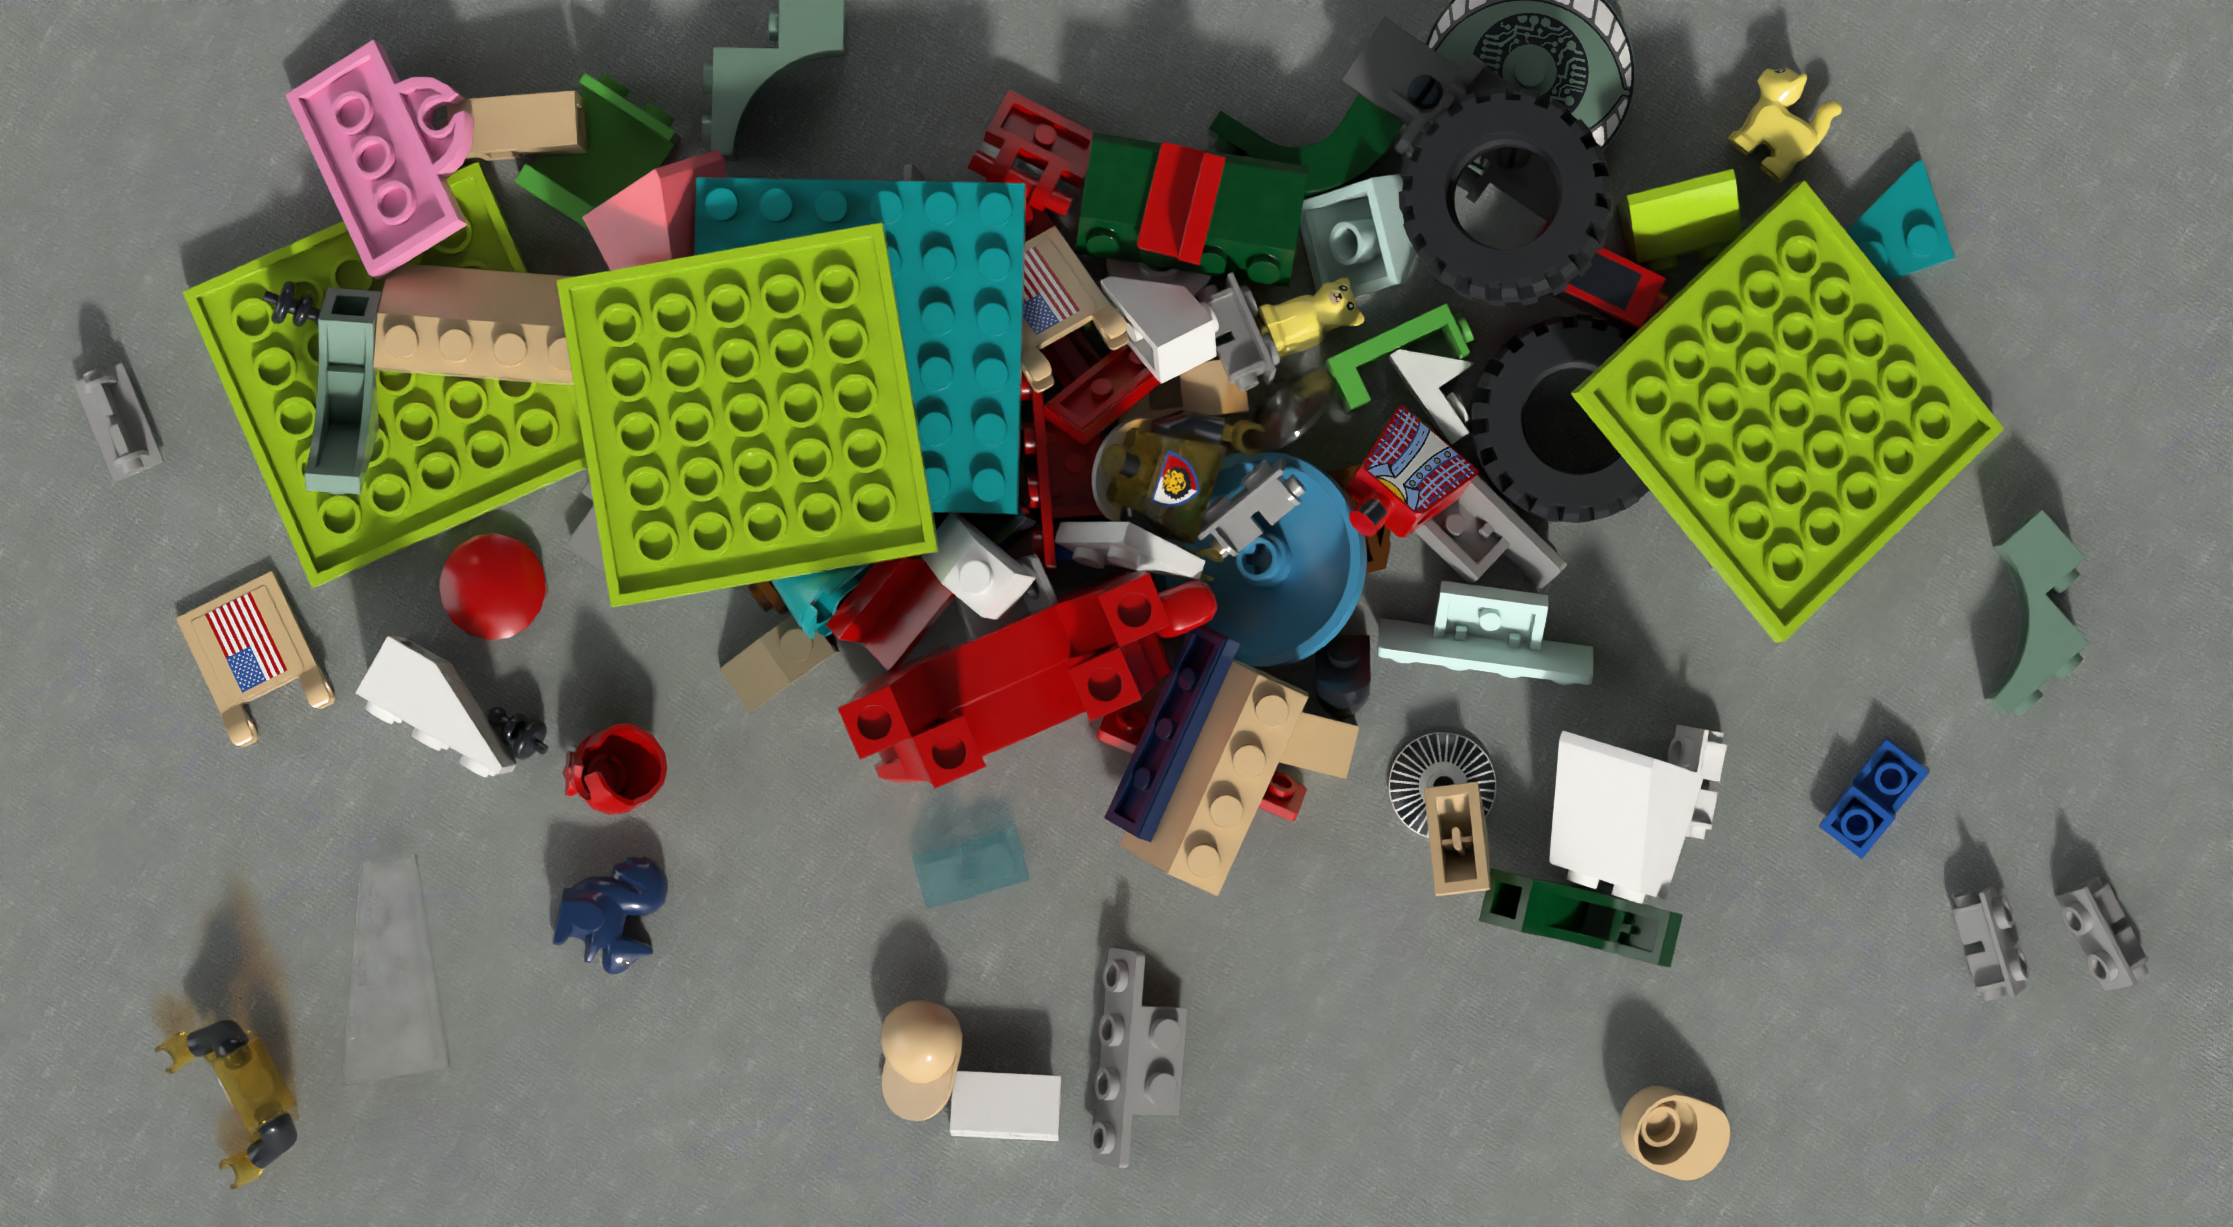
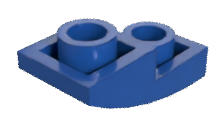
[1819,735,1930,859]

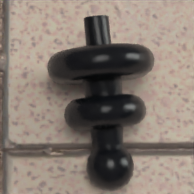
[263,281,321,327]
[487,707,549,760]

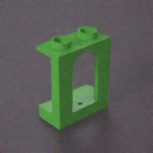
[1324,303,1474,414]

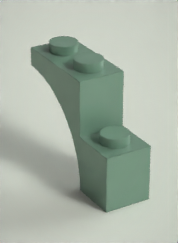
[702,0,848,161]
[305,288,382,494]
[1984,509,2089,716]

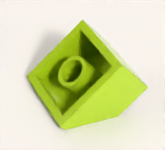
[1616,169,1742,273]

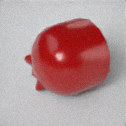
[562,723,668,815]

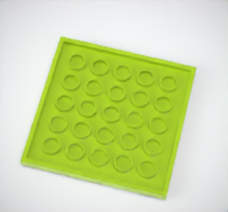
[182,162,587,588]
[1570,180,2004,643]
[556,222,939,608]

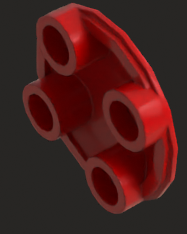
[439,533,548,640]

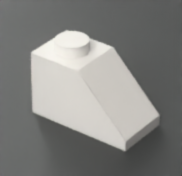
[1101,276,1219,384]
[921,513,1036,621]

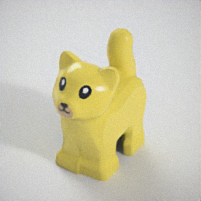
[1727,68,1842,184]
[1256,278,1365,359]

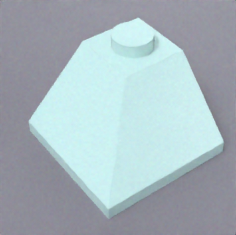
[1300,173,1416,298]

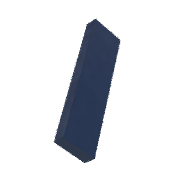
[1104,624,1241,842]

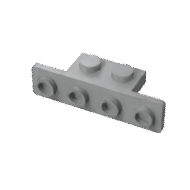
[1415,415,1567,588]
[1090,947,1188,1168]

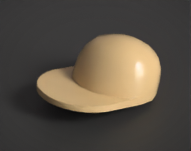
[880,1000,962,1121]
[1619,1086,1730,1180]

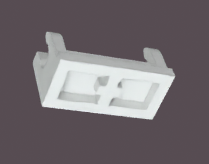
[950,1071,1061,1141]

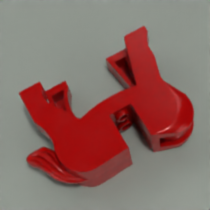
[837,569,1218,789]

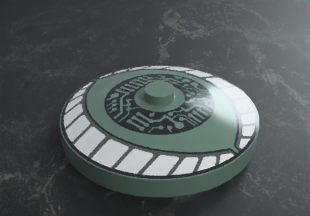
[1424,0,1636,173]

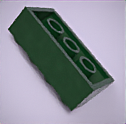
[1075,132,1309,288]

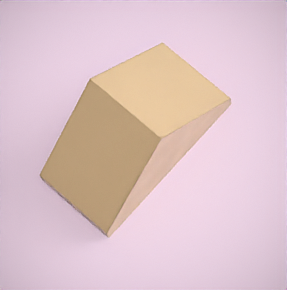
[1424,782,1490,896]

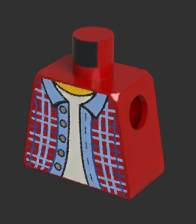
[1346,404,1480,538]

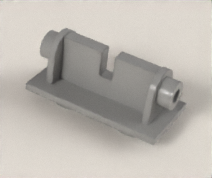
[1196,272,1280,392]
[73,362,164,482]
[1197,457,1306,559]
[2055,875,2149,991]
[1952,884,2029,1001]

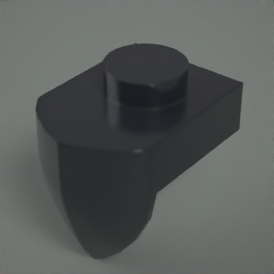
[1315,635,1371,721]

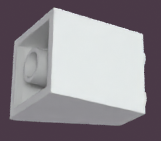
[1549,730,1704,904]

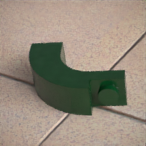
[1208,94,1404,197]
[1479,868,1683,967]

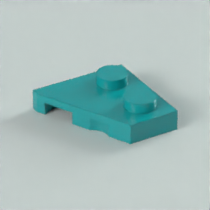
[1845,160,1955,282]

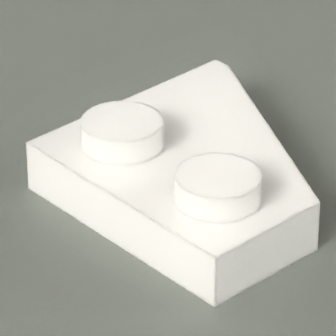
[1055,522,1205,581]

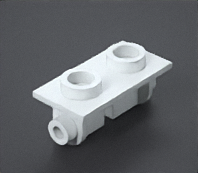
[1668,725,1727,839]

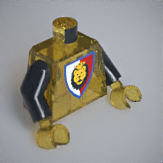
[1101,410,1266,581]
[155,1020,299,1190]

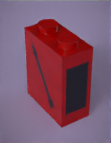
[1534,221,1668,334]

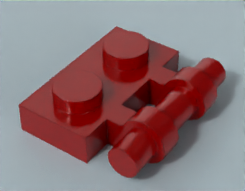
[968,90,1096,217]

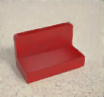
[1137,142,1226,265]
[826,555,956,670]

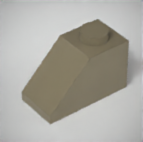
[720,615,839,713]

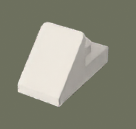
[1388,349,1474,446]

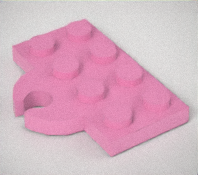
[285,39,475,279]

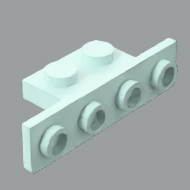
[1377,581,1593,685]

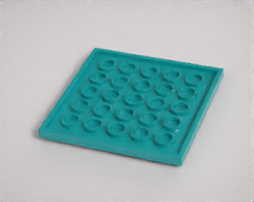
[694,177,1026,515]

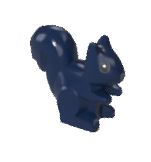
[552,856,668,974]

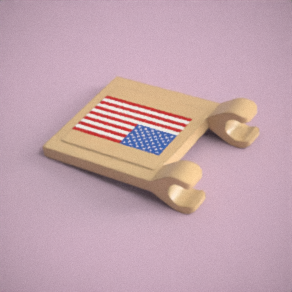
[1022,226,1129,393]
[176,571,336,747]

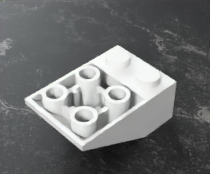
[355,636,516,778]

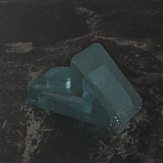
[912,828,1030,909]

